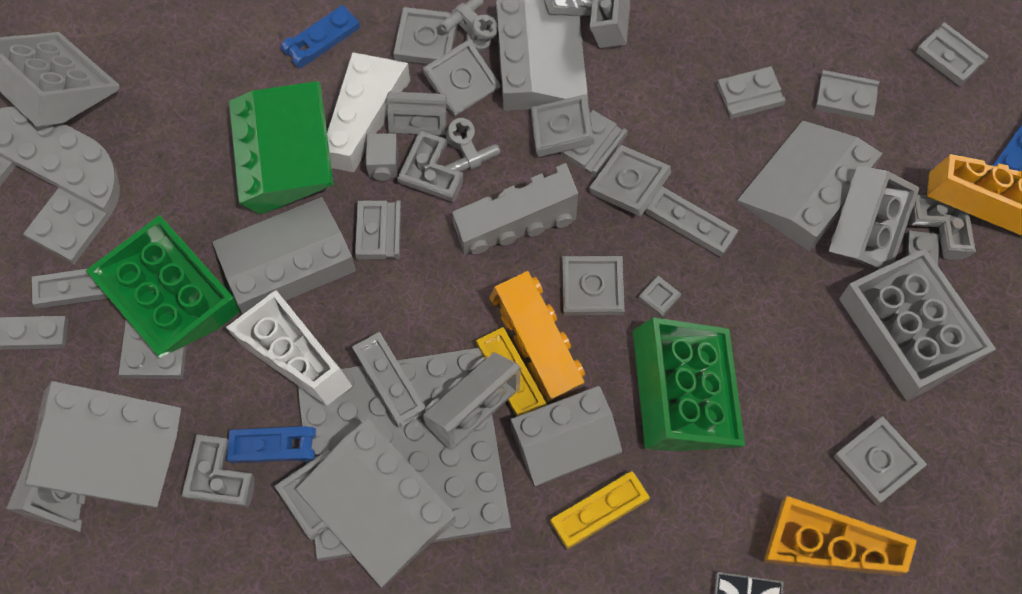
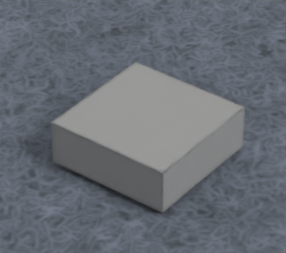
[638,276,681,318]

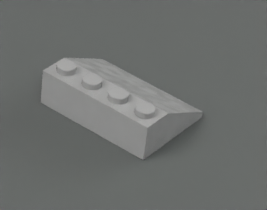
[496,0,588,111]
[0,32,119,127]
[737,121,882,252]
[212,197,356,315]
[839,248,996,401]
[24,381,181,508]
[296,418,456,588]

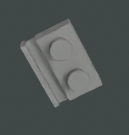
[916,22,989,86]
[717,66,786,119]
[815,70,879,121]
[387,92,447,135]
[561,110,628,177]
[355,201,401,259]

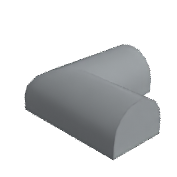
[397,130,463,202]
[907,194,976,260]
[182,434,255,507]

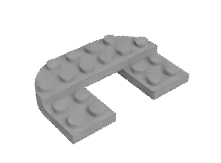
[0,106,120,264]

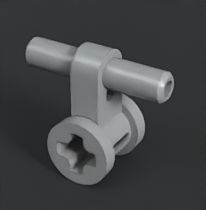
[440,0,498,51]
[445,118,500,172]

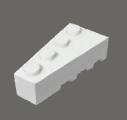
[327,52,410,172]
[226,290,352,406]

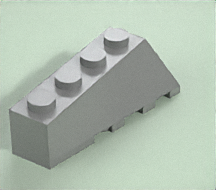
[6,445,85,532]

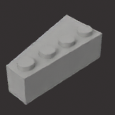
[452,163,578,254]

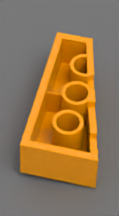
[927,154,1022,236]
[489,271,585,402]
[763,496,917,576]

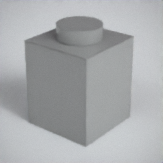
[366,133,398,181]

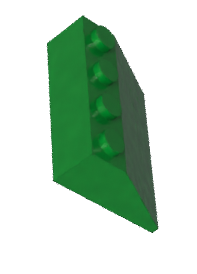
[229,81,334,214]
[85,215,240,358]
[633,317,745,452]

